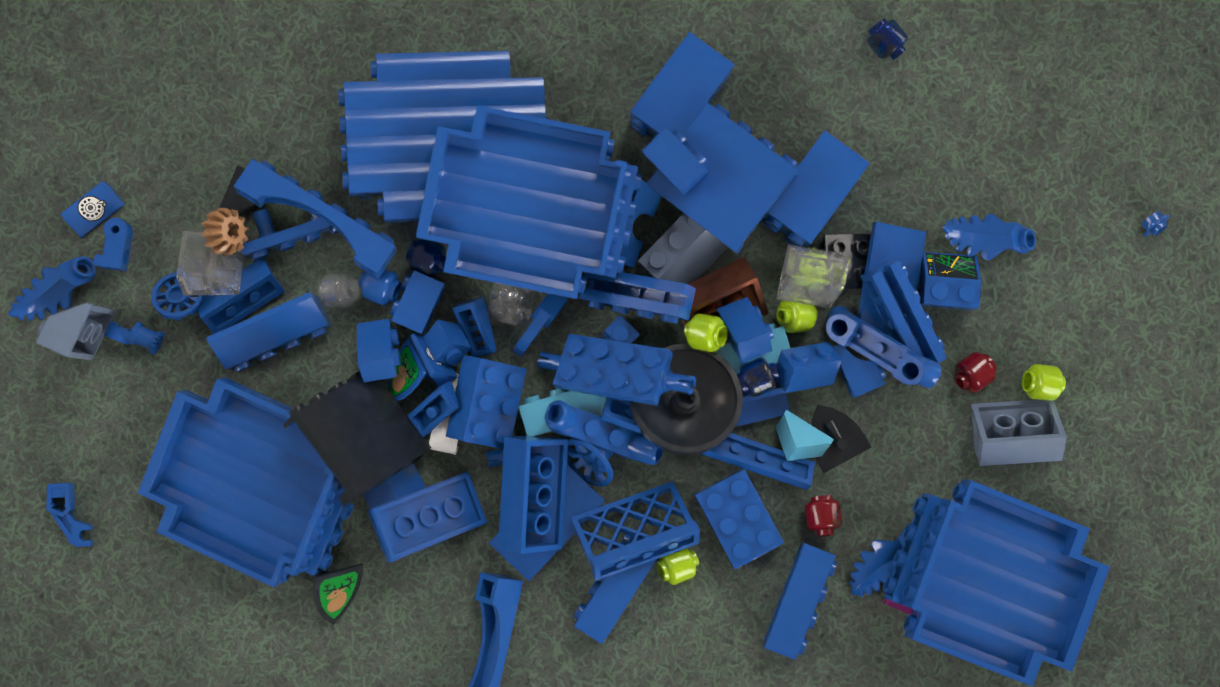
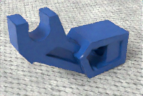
[513,293,568,358]
[46,483,93,547]

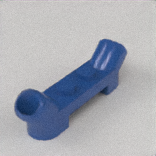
[825,306,941,388]
[545,400,663,465]

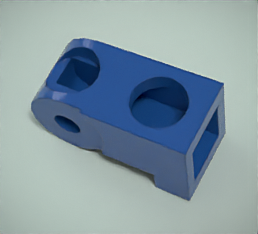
[93,218,133,272]

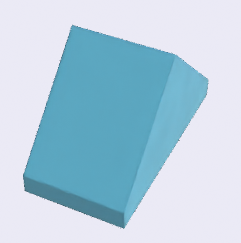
[775,410,834,461]

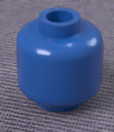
[358,269,402,306]

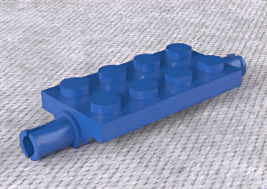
[537,334,696,406]

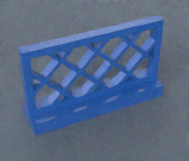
[571,481,700,581]

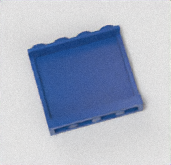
[647,103,799,254]

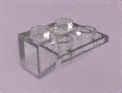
[176,230,244,295]
[776,245,851,308]

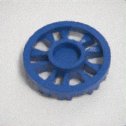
[151,272,204,321]

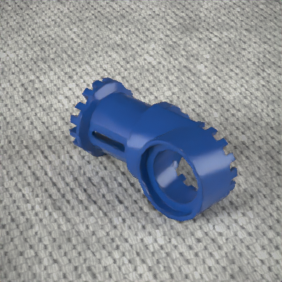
[104,321,165,355]

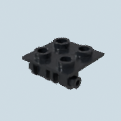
[821,234,871,291]

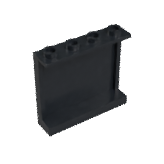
[283,371,432,507]

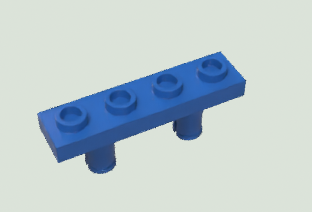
[241,191,350,260]

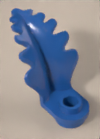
[942,214,1036,260]
[8,256,96,321]
[849,530,905,597]

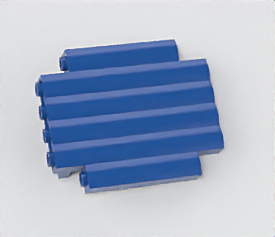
[338,51,546,223]
[416,105,642,299]
[138,378,354,587]
[883,479,1110,687]

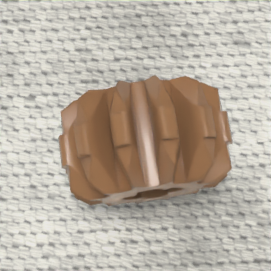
[201,208,249,256]

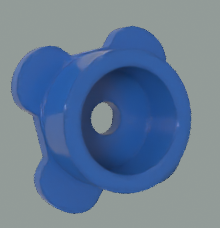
[1141,211,1170,237]

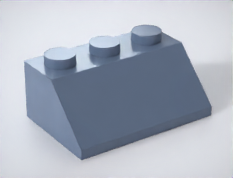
[637,213,728,284]
[36,303,116,360]
[971,400,1067,466]

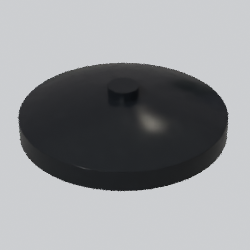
[630,344,743,455]

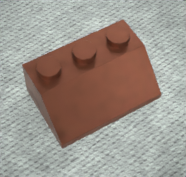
[682,257,769,326]

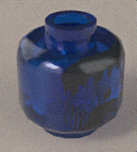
[867,18,908,60]
[406,239,446,277]
[736,357,780,398]

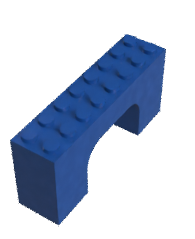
[629,32,870,250]

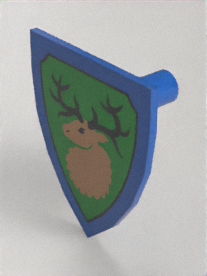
[387,336,433,401]

